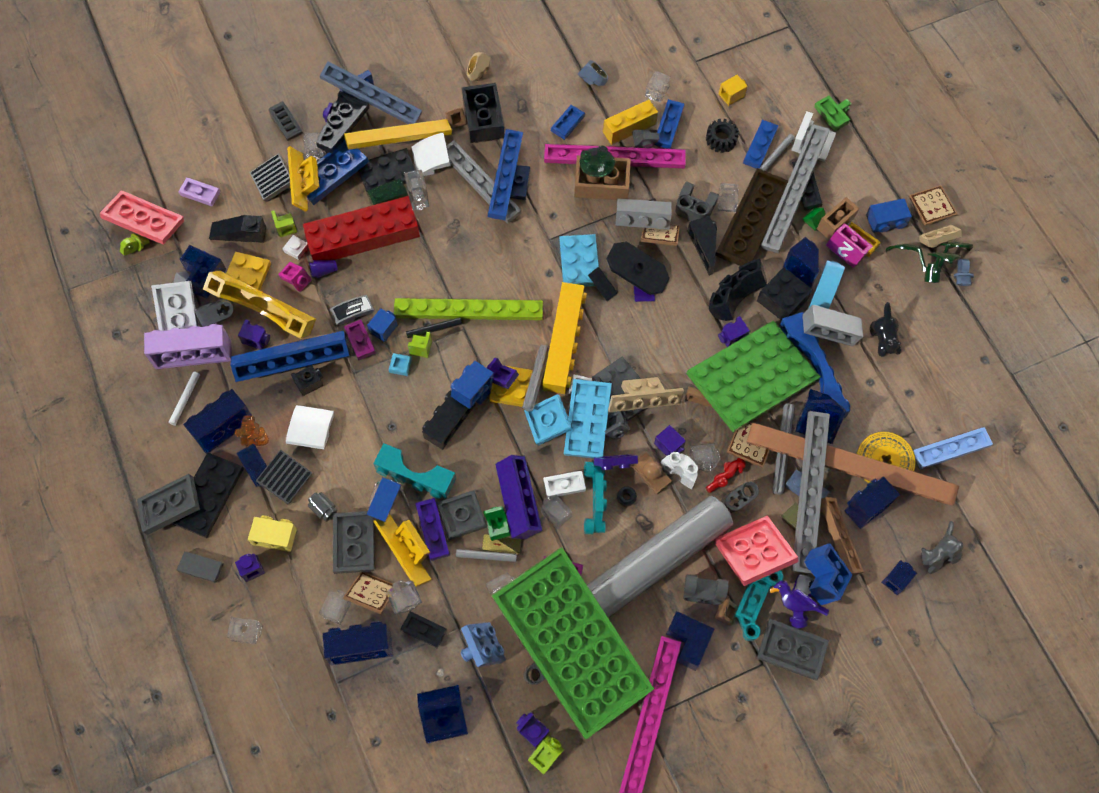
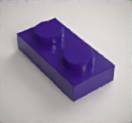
[594,454,638,470]

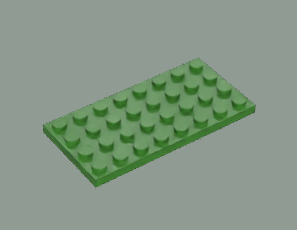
[491,547,654,739]

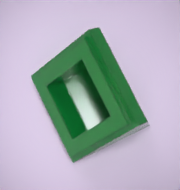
[802,208,826,231]

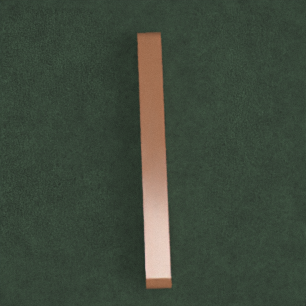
[746,423,959,506]

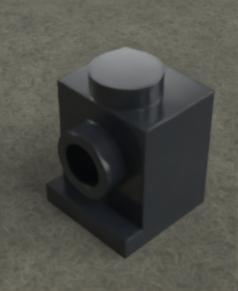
[291,365,323,396]

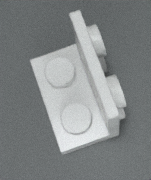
[792,111,836,162]

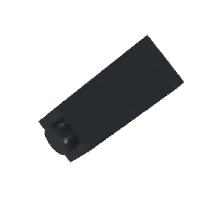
[209,215,266,243]
[687,215,717,276]

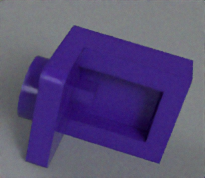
[487,358,519,389]

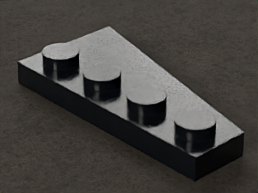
[316,91,370,153]

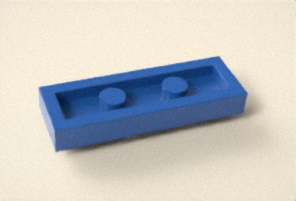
[654,99,685,149]
[743,119,779,169]

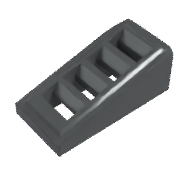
[269,101,303,141]

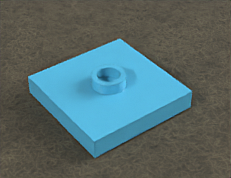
[524,394,572,446]

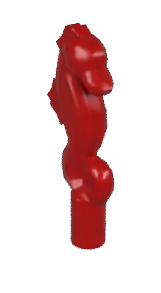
[705,458,746,493]

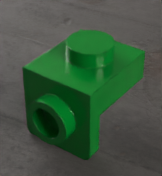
[484,506,511,541]

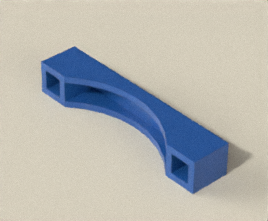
[779,312,850,423]

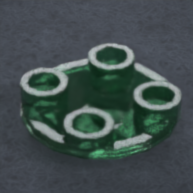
[579,146,615,177]

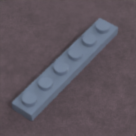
[320,61,422,124]

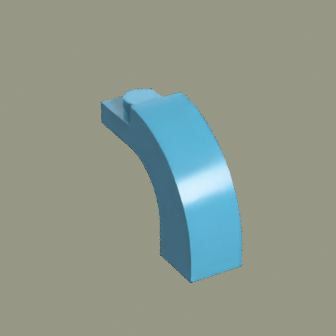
[808,260,845,309]

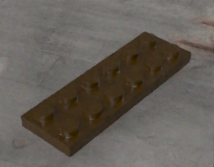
[715,168,788,266]

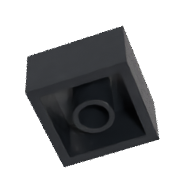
[757,267,813,321]

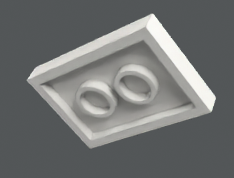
[151,281,198,331]

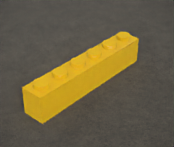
[543,282,587,394]

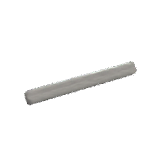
[772,403,795,495]

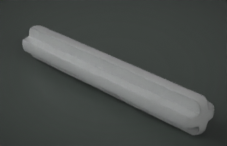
[522,345,549,411]

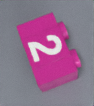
[826,223,873,268]

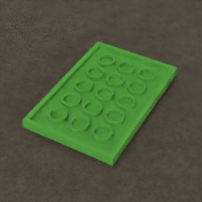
[686,320,821,433]

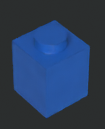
[367,308,398,342]

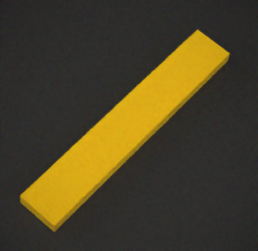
[344,119,452,150]

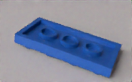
[307,140,369,205]

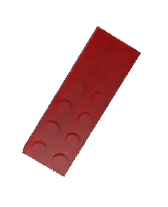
[302,196,420,261]

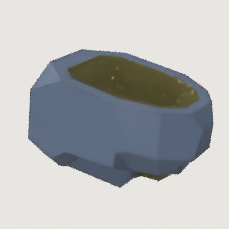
[578,60,608,86]

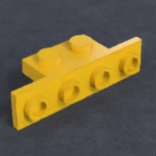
[287,146,319,212]
[373,515,432,587]

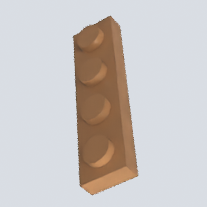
[820,497,864,575]

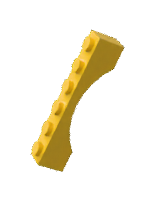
[203,270,316,339]

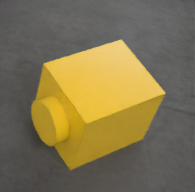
[718,75,748,106]

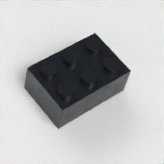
[461,83,505,143]

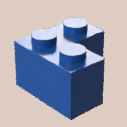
[450,361,494,409]
[804,543,852,606]

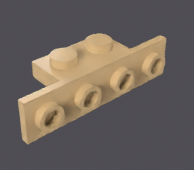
[608,377,684,412]

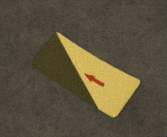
[482,534,521,554]

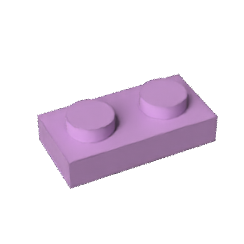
[179,178,220,207]

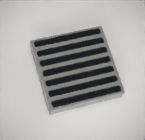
[249,153,290,202]

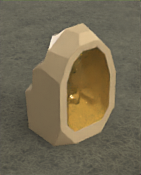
[467,52,491,81]

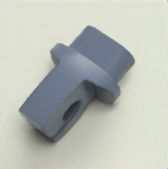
[954,259,974,286]

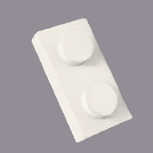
[543,471,586,499]

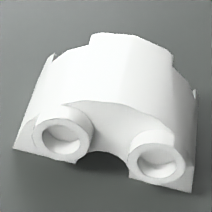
[660,452,698,490]

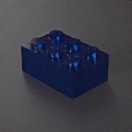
[183,389,254,454]
[322,621,393,666]

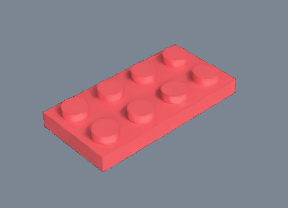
[100,190,184,245]

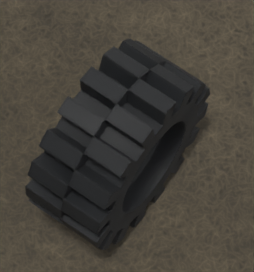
[706,119,739,153]

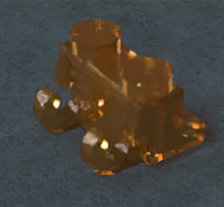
[235,416,269,446]

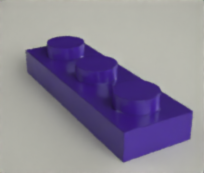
[415,498,450,561]

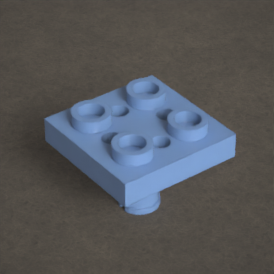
[461,622,506,667]

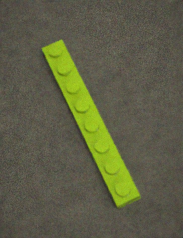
[394,298,543,320]

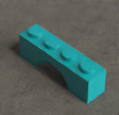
[373,443,456,499]

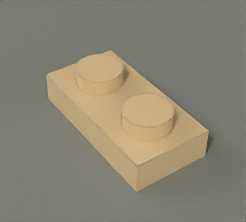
[919,225,962,248]

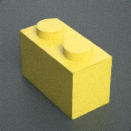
[248,515,297,552]

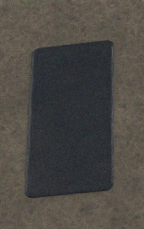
[588,267,617,301]

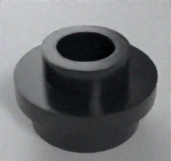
[617,487,637,506]

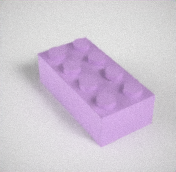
[144,324,232,369]

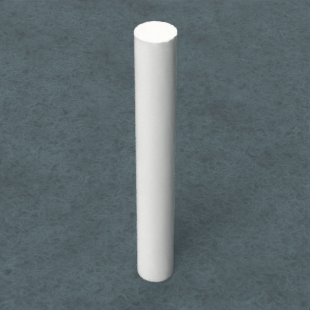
[168,372,200,426]

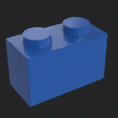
[866,198,912,233]

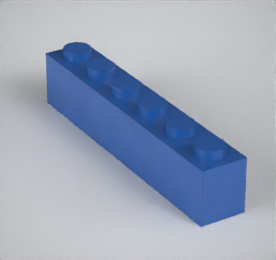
[230,331,349,382]

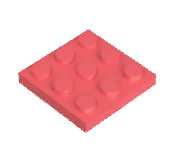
[714,516,798,586]

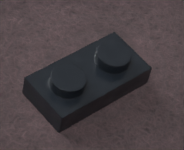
[400,611,447,649]

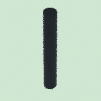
[406,317,462,338]

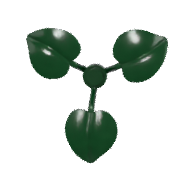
[885,242,973,283]

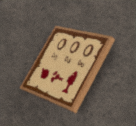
[908,185,957,226]
[641,224,680,246]
[727,422,770,468]
[343,572,398,614]

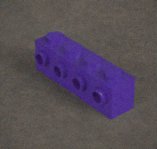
[495,455,542,539]

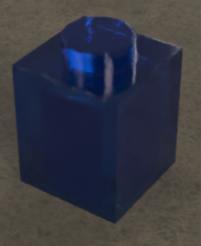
[881,560,917,595]

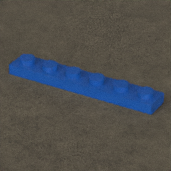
[488,129,523,221]

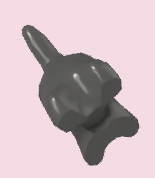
[921,521,963,574]

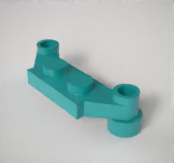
[584,462,607,535]
[735,570,783,641]

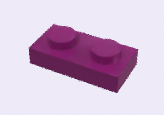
[344,320,376,361]

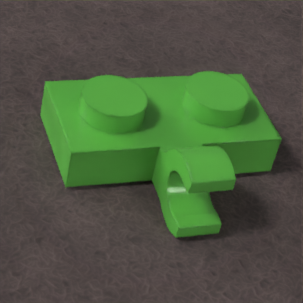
[814,95,851,131]

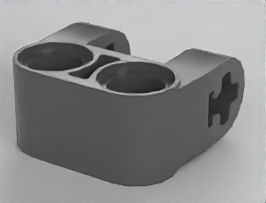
[675,181,719,221]
[195,298,234,327]
[683,574,728,605]

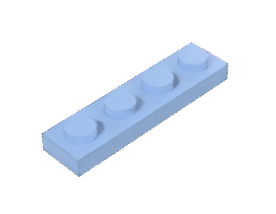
[913,427,993,470]

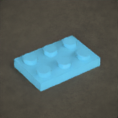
[559,234,599,287]

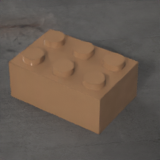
[574,155,630,200]

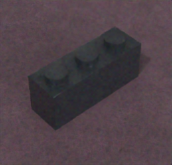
[422,390,476,450]

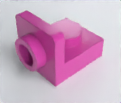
[278,262,312,292]

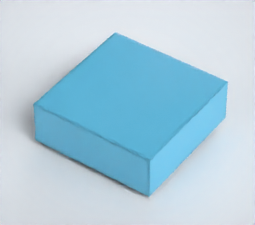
[389,353,412,376]

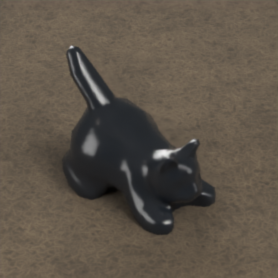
[870,302,902,357]

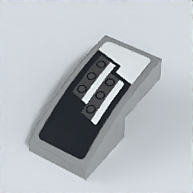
[330,295,374,325]

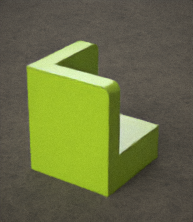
[271,210,297,237]
[408,332,432,358]

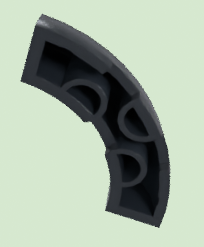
[709,258,767,321]

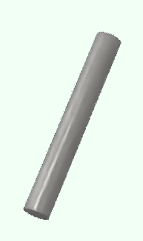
[759,134,794,171]
[456,549,517,562]

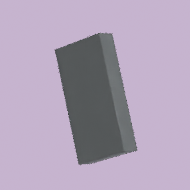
[177,551,224,583]

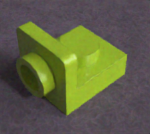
[528,736,564,774]

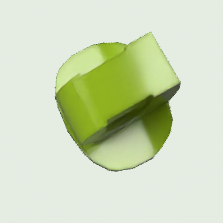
[120,233,149,256]

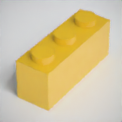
[603,99,658,145]

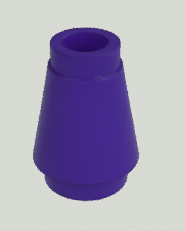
[309,260,337,278]

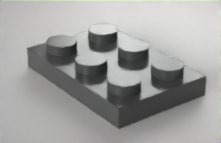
[592,356,646,422]
[137,474,200,535]
[333,511,375,574]
[756,619,829,681]

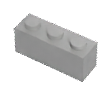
[615,198,672,230]
[803,305,863,346]

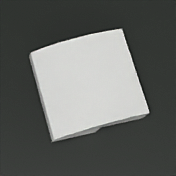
[411,133,451,178]
[286,405,334,450]

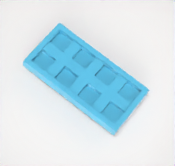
[564,379,612,459]

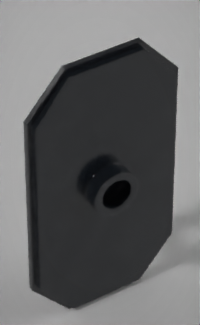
[606,241,669,295]

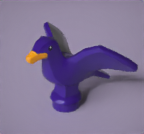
[770,575,829,628]

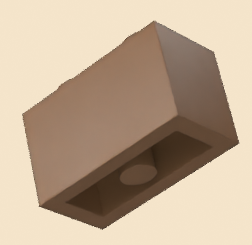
[817,197,859,240]

